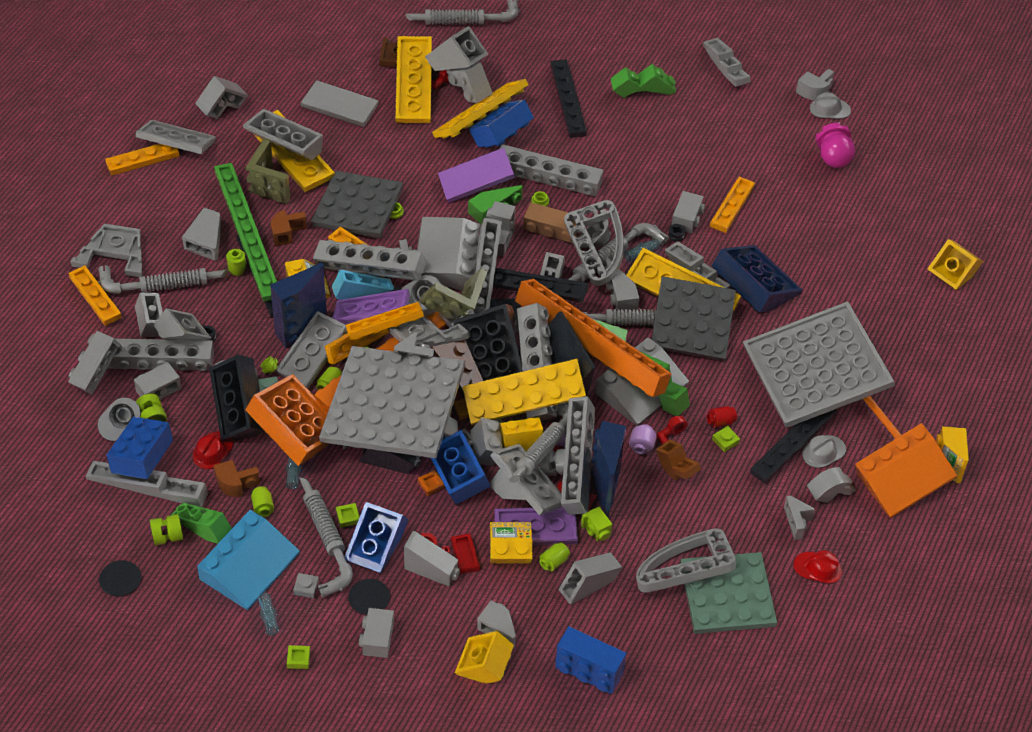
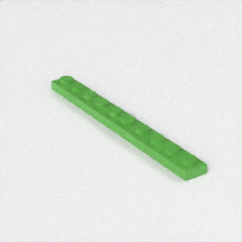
[214,163,277,302]

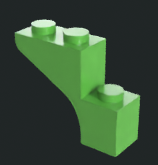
[610,64,677,98]
[640,351,690,416]

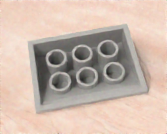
[417,217,480,291]
[595,337,689,426]

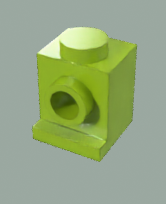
[581,507,612,542]

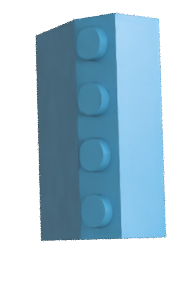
[197,510,300,610]

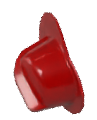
[192,431,233,469]
[793,550,842,584]

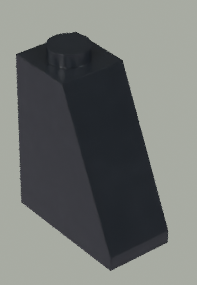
[359,448,421,474]

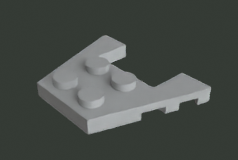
[71,224,142,277]
[390,304,469,348]

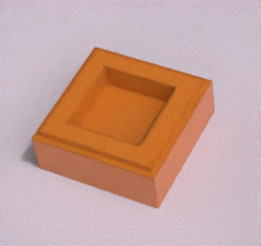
[418,470,445,496]

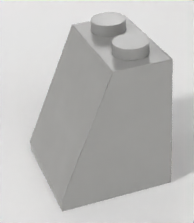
[425,26,488,71]

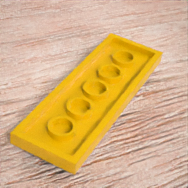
[396,36,432,123]
[432,79,528,139]
[254,110,335,192]
[626,248,741,313]
[463,359,586,425]

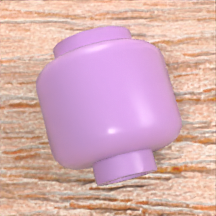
[629,424,657,454]

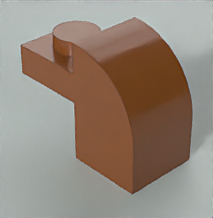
[271,210,307,247]
[655,440,701,481]
[213,460,260,497]

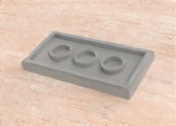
[301,80,379,127]
[136,120,216,154]
[275,311,347,389]
[490,444,563,515]

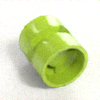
[136,394,167,422]
[150,514,183,546]

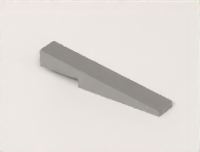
[85,461,209,507]

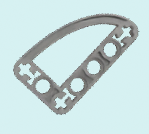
[564,200,624,286]
[636,529,736,593]

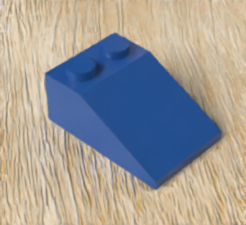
[344,502,409,573]

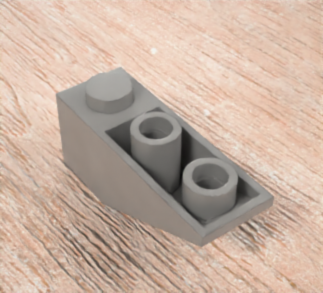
[604,258,639,311]

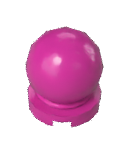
[815,123,855,168]

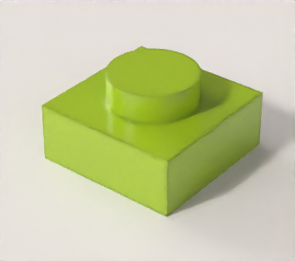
[712,426,740,452]
[336,503,360,528]
[287,645,310,669]

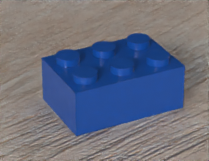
[469,99,534,148]
[107,417,173,479]
[431,430,491,505]
[555,626,626,694]

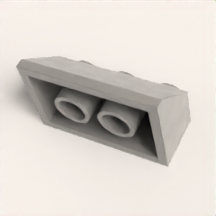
[68,331,121,395]

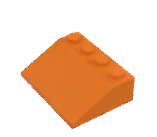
[245,374,330,466]
[855,423,957,518]

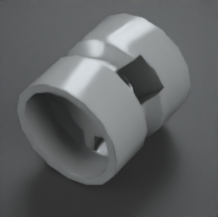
[540,449,565,476]

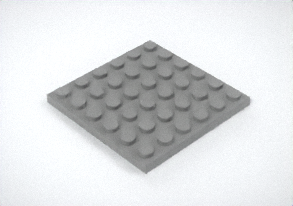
[743,302,895,428]
[319,346,465,458]

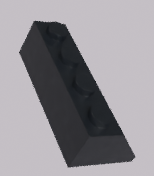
[209,354,265,441]

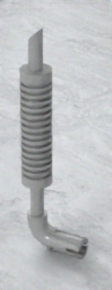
[406,0,520,24]
[568,223,669,282]
[98,265,228,294]
[583,309,656,326]
[509,403,568,483]
[299,478,353,598]

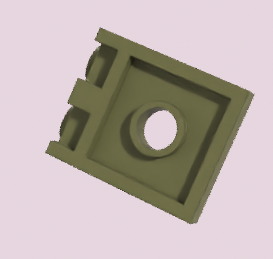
[246,138,290,204]
[419,268,488,320]

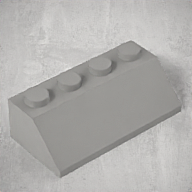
[243,109,323,160]

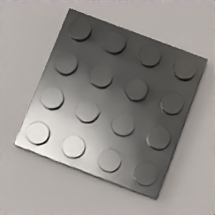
[311,171,404,238]
[651,276,736,361]

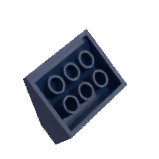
[711,245,803,312]
[270,262,327,349]
[591,421,626,519]

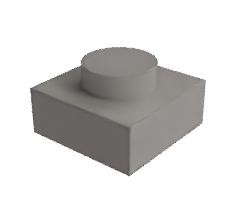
[293,573,319,598]

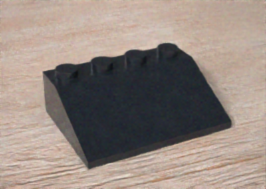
[453,304,523,381]
[536,311,596,405]

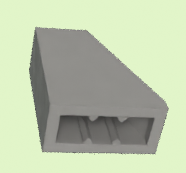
[182,208,222,261]
[404,531,460,587]
[559,552,622,605]

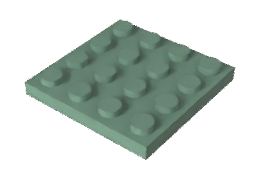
[680,552,777,634]

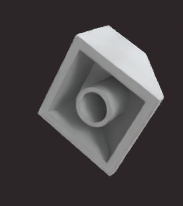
[153,308,212,341]

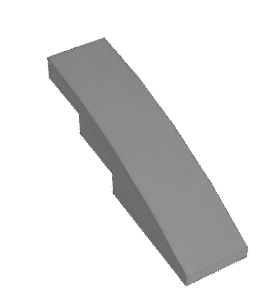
[703,38,750,87]
[665,241,731,289]

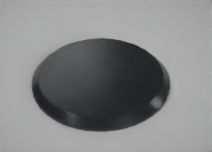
[99,560,141,596]
[348,579,390,615]

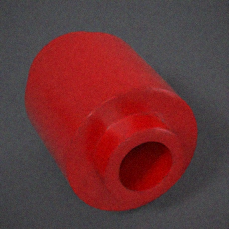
[706,406,737,428]

